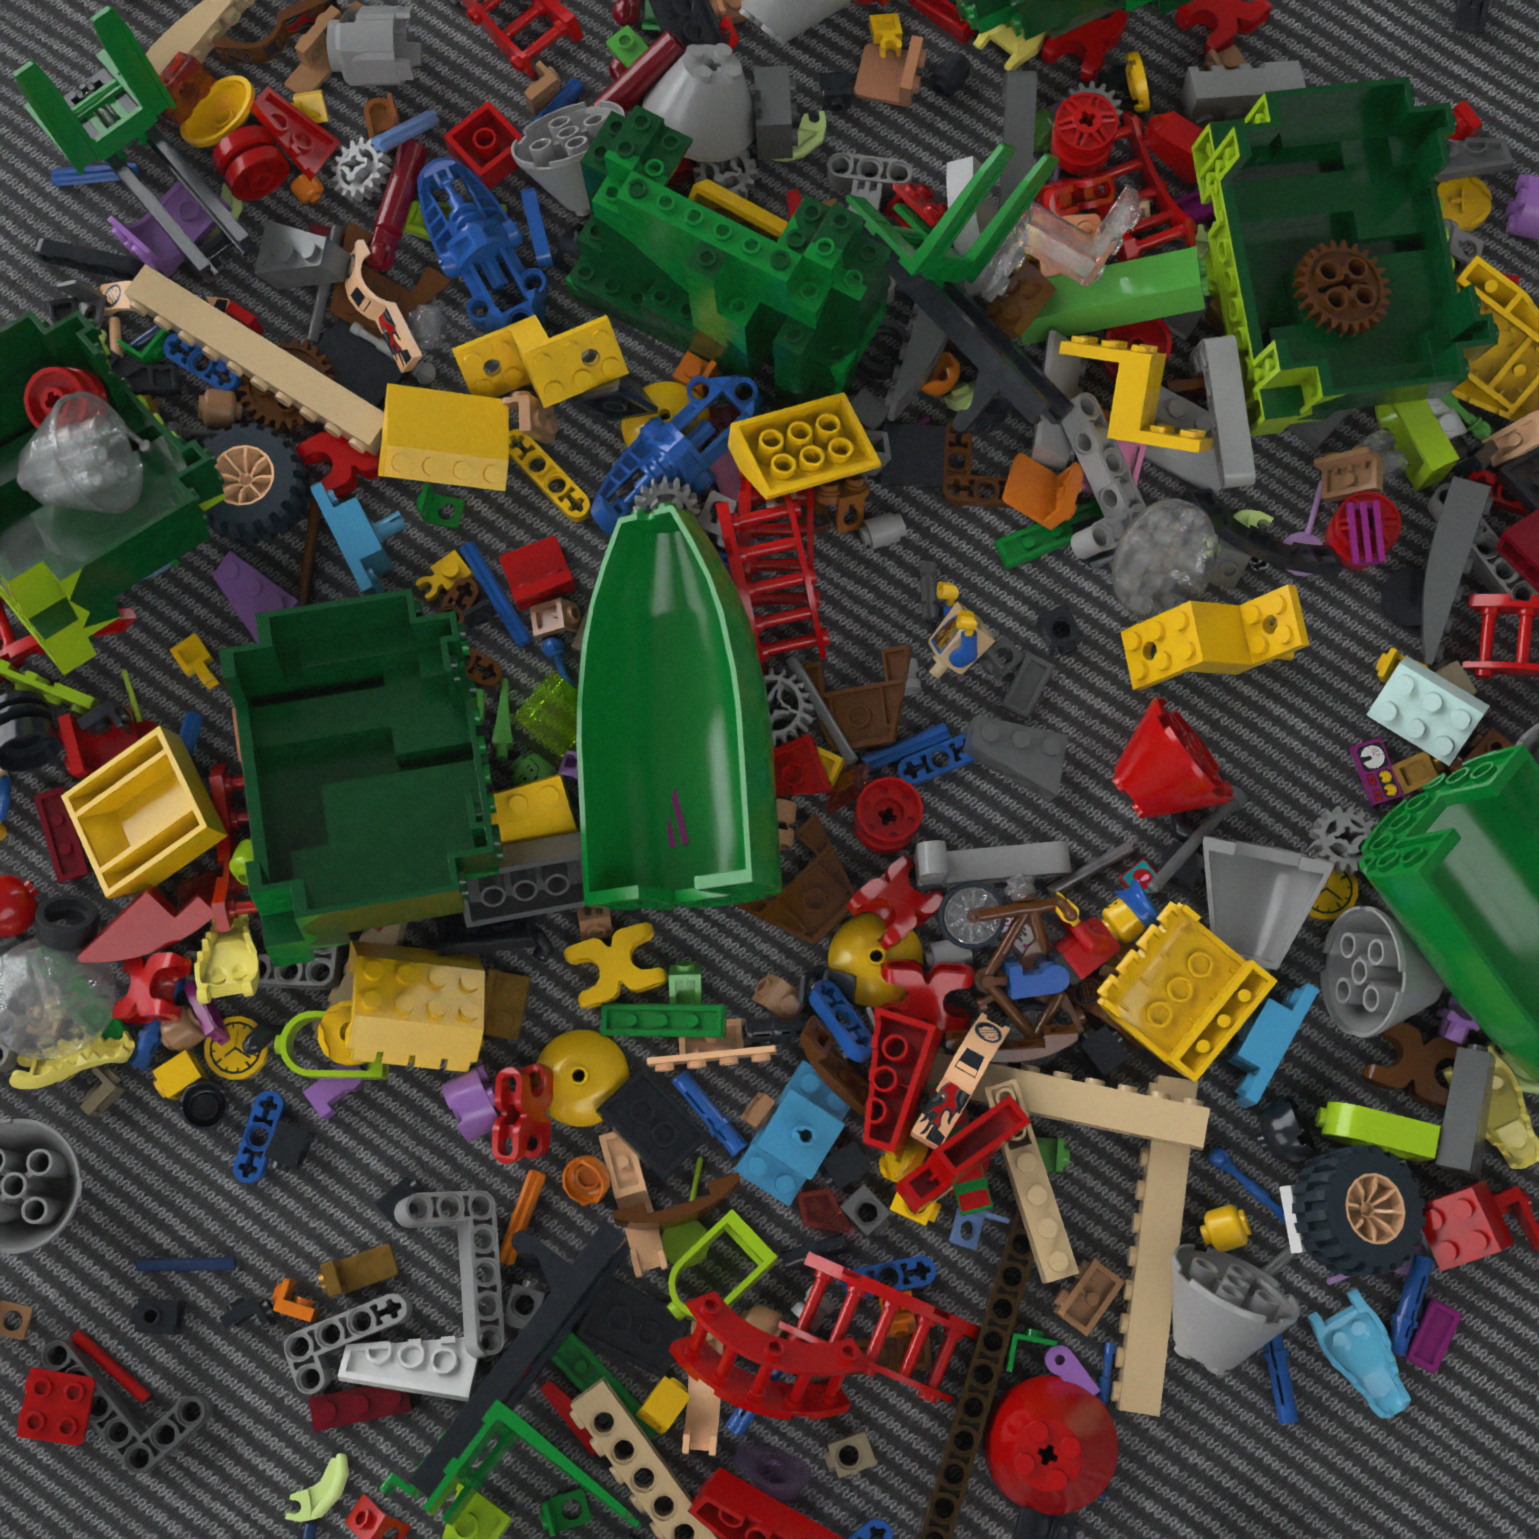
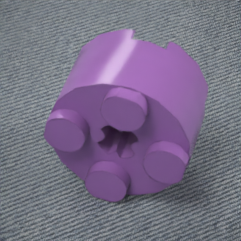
[1505,174,1539,240]
[441,1064,501,1142]

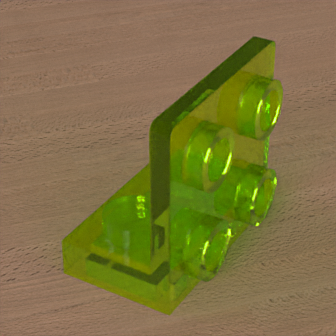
[510,670,578,757]

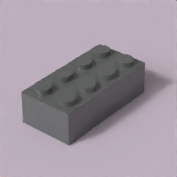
[463,832,584,928]

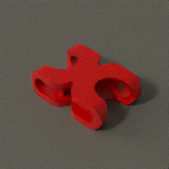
[1174,0,1273,55]
[1041,9,1129,84]
[1021,175,1115,218]
[296,432,382,499]
[845,855,944,952]
[111,952,193,1024]
[880,959,975,1033]
[492,1063,554,1164]

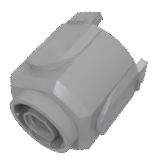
[327,5,422,86]

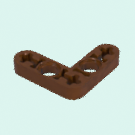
[942,419,1015,509]
[436,577,504,688]

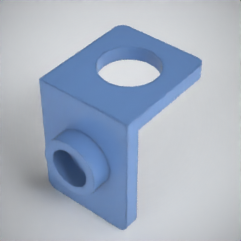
[949,1207,1009,1250]

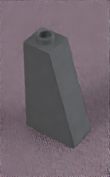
[1436,1044,1496,1180]

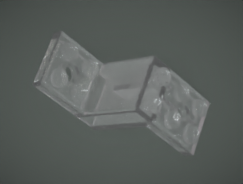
[981,185,1141,302]

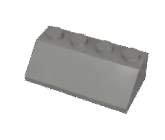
[1030,330,1087,471]
[1144,386,1251,496]

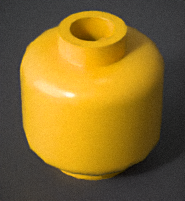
[1200,1204,1252,1253]

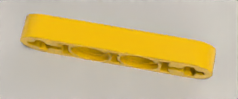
[509,429,591,522]

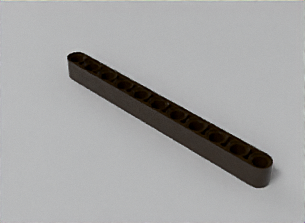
[918,1205,1034,1539]

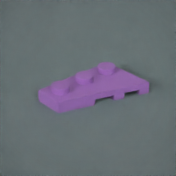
[212,551,302,643]

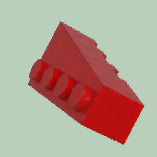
[863,1007,943,1158]
[687,1467,843,1539]

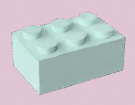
[1367,656,1490,766]

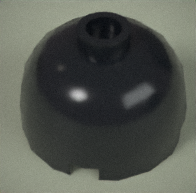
[1256,1095,1317,1163]

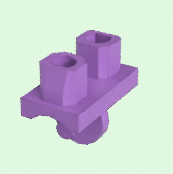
[1435,995,1480,1045]

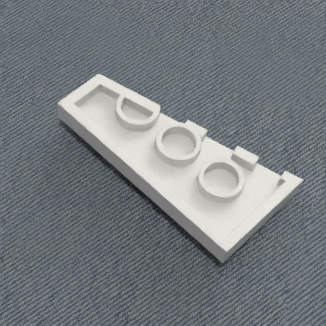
[337,1334,484,1402]

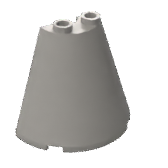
[1203,836,1334,973]

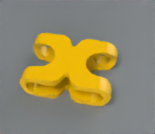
[563,922,669,1009]

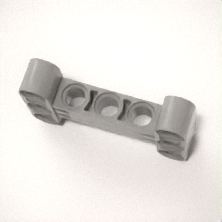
[827,152,913,305]

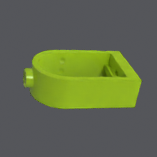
[1375,400,1460,492]
[274,1011,389,1080]
[1315,1102,1441,1163]
[666,1209,778,1322]

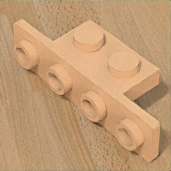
[647,1018,777,1072]

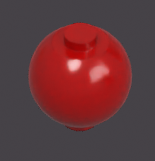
[0,875,39,938]

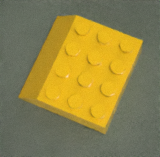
[61,726,228,899]

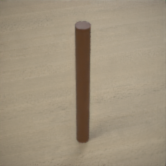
[297,499,322,606]

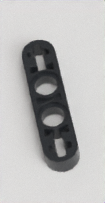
[32,238,145,281]

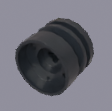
[0,691,61,772]

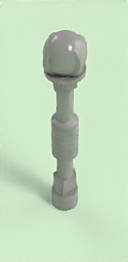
[350,321,436,384]

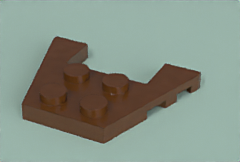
[330,222,452,340]
[947,249,1057,348]
[802,644,912,754]
[733,813,856,946]

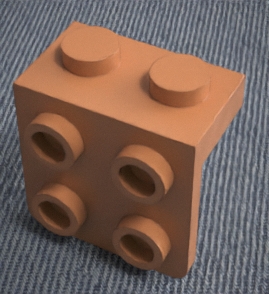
[854,35,927,108]

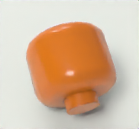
[290,173,324,205]

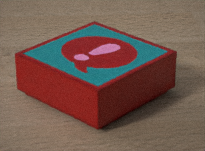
[1118,858,1157,896]

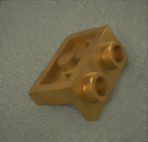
[483,968,531,1041]

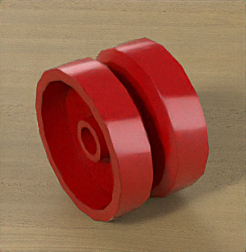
[212,125,290,201]
[1100,318,1172,384]
[24,367,108,436]

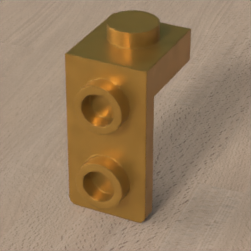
[318,1244,399,1297]

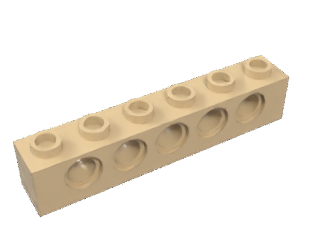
[569,1377,720,1539]

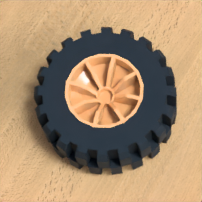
[202,423,311,545]
[1292,1145,1426,1277]

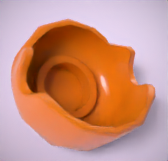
[920,352,960,397]
[562,1155,610,1206]

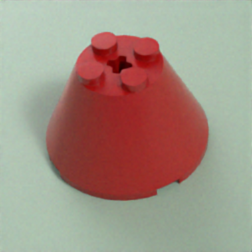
[1112,696,1235,819]
[983,1375,1118,1515]

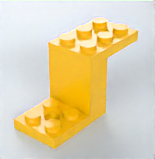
[452,315,629,408]
[1059,335,1214,453]
[1121,584,1310,691]

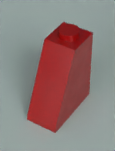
[1141,111,1204,185]

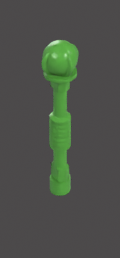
[1439,392,1491,440]

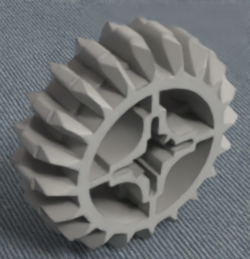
[764,667,814,749]

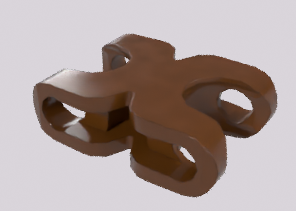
[1361,1022,1467,1109]

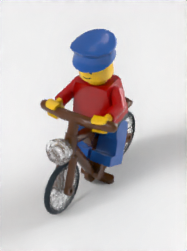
[938,873,1160,1071]

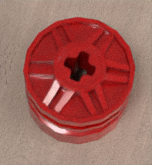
[1049,92,1119,175]
[1324,491,1402,569]
[852,777,923,855]

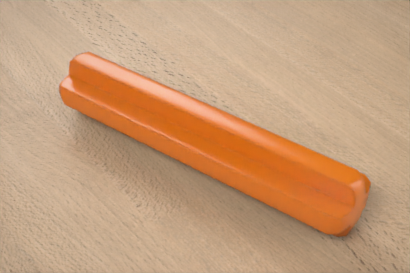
[499,1169,546,1265]

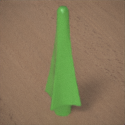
[491,678,513,760]

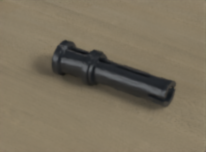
[741,1015,840,1046]

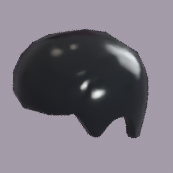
[179,1080,229,1130]

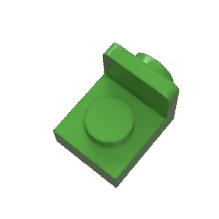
[669,960,702,1004]
[1035,1137,1070,1173]

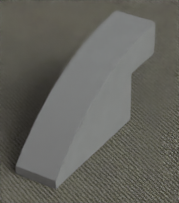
[946,156,1000,297]

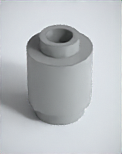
[859,512,907,550]
[924,937,973,969]

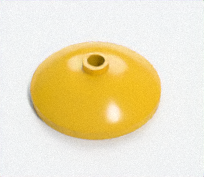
[180,75,255,148]
[621,381,711,453]
[828,912,923,1008]
[533,1030,630,1127]

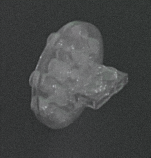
[1108,498,1218,620]
[0,937,117,1060]

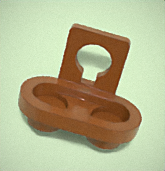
[364,92,401,153]
[814,474,870,533]

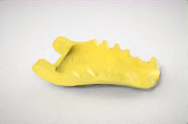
[973,24,1048,70]
[194,914,260,1005]
[9,1031,135,1089]
[1442,1045,1539,1169]

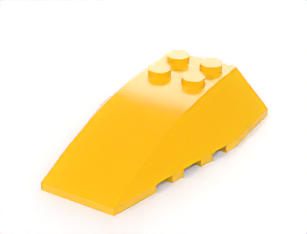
[1451,255,1539,422]

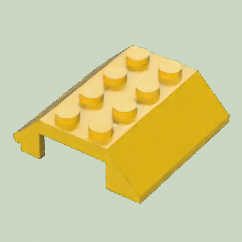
[1096,901,1277,1082]
[344,940,485,1073]

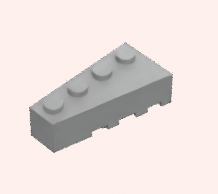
[1179,60,1306,128]

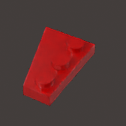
[250,86,341,182]
[773,733,835,797]

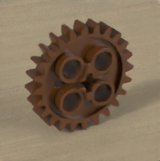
[1292,240,1392,338]
[238,338,337,434]

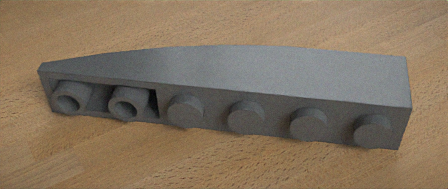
[884,279,965,421]
[1421,476,1494,669]

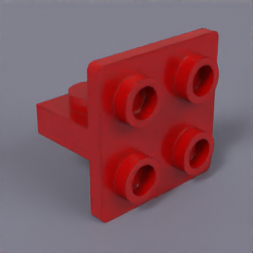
[883,182,948,245]

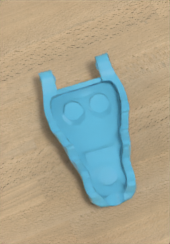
[1307,1288,1411,1418]

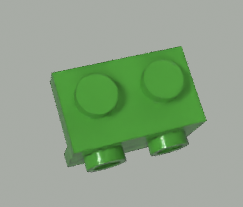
[606,25,648,68]

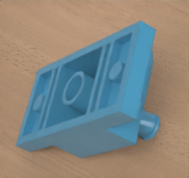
[310,482,407,596]
[1226,983,1319,1108]
[733,1060,850,1207]

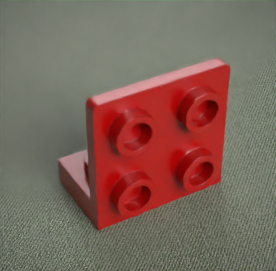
[499,535,577,612]

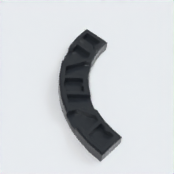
[47,297,182,396]
[1181,488,1344,575]

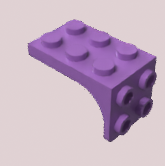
[107,180,232,278]

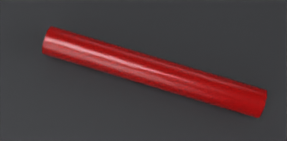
[71,1329,152,1404]

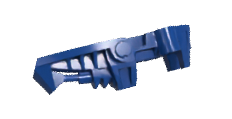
[417,157,548,334]
[590,375,763,536]

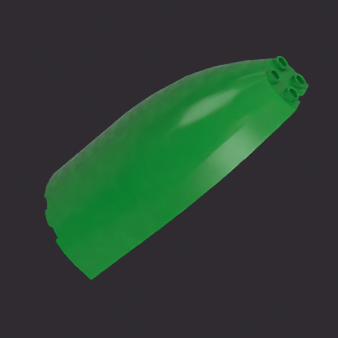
[576,503,782,911]
[1358,744,1539,1083]

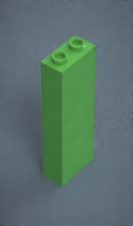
[1021,247,1210,345]

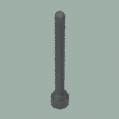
[1147,785,1247,894]

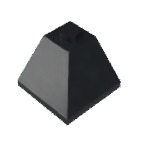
[572,375,658,422]

